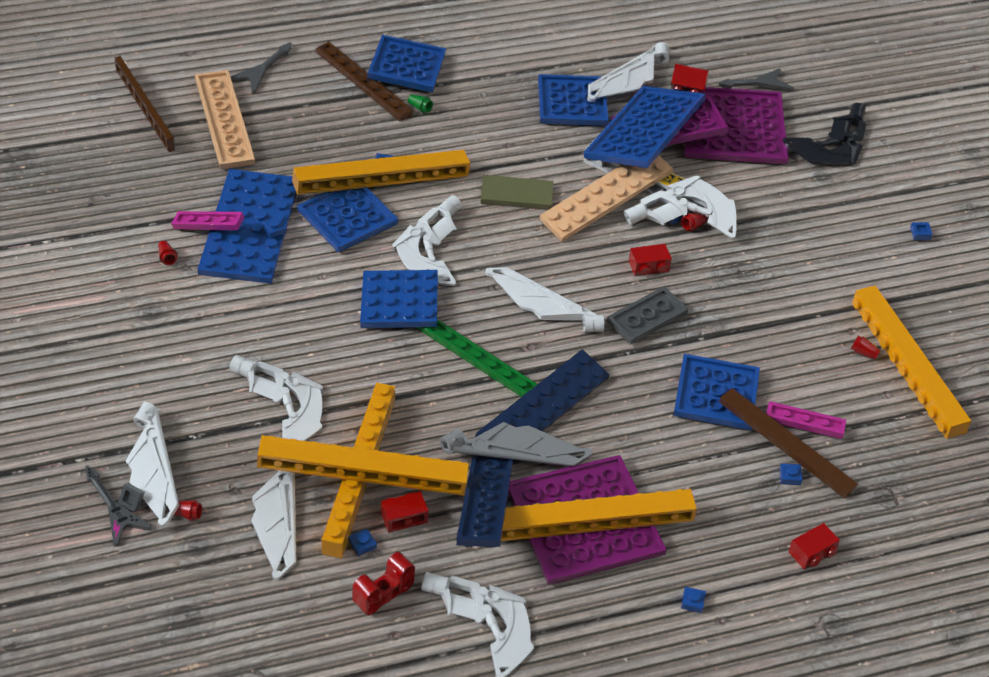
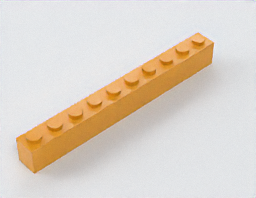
[292,150,470,195]
[852,285,971,439]
[321,382,395,559]
[257,435,469,495]
[501,489,697,541]

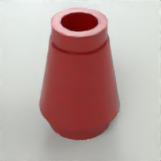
[681,213,708,231]
[158,240,178,266]
[851,335,880,360]
[169,500,203,521]

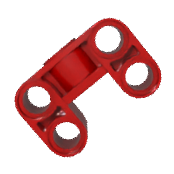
[352,552,415,616]

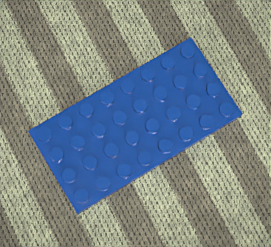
[583,86,705,168]
[197,169,297,284]

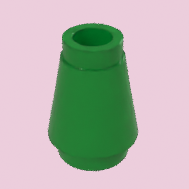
[408,94,433,113]

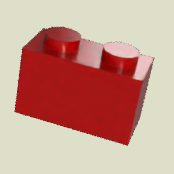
[629,244,672,276]
[381,491,429,533]
[788,523,840,570]

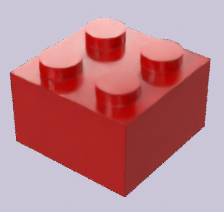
[671,64,709,94]

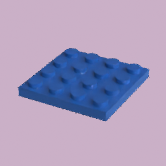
[367,34,446,92]
[538,74,608,126]
[297,187,398,253]
[360,269,438,328]
[673,354,760,430]

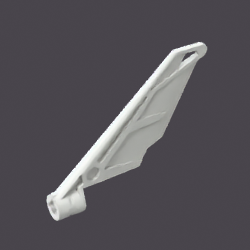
[588,42,669,102]
[485,267,604,332]
[126,402,179,527]
[251,470,296,580]

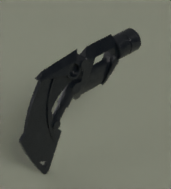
[782,103,866,166]

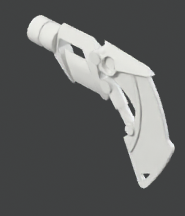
[624,176,736,239]
[392,195,462,286]
[229,355,323,441]
[421,572,534,677]

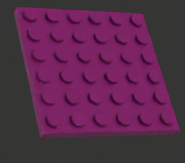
[684,87,788,164]
[509,455,667,585]

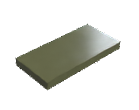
[480,175,553,209]

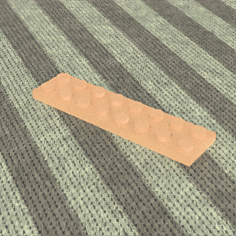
[195,70,255,170]
[540,155,673,242]

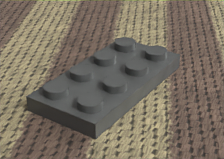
[606,286,689,345]

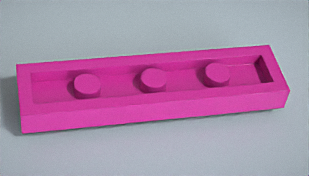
[171,211,245,230]
[766,401,846,439]

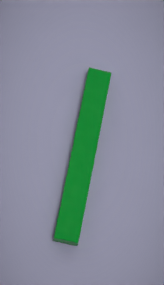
[415,319,537,397]

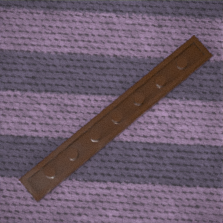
[316,42,413,122]
[114,56,175,152]
[719,388,858,499]

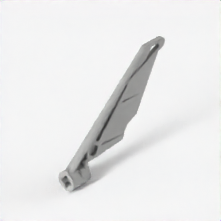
[440,422,593,467]

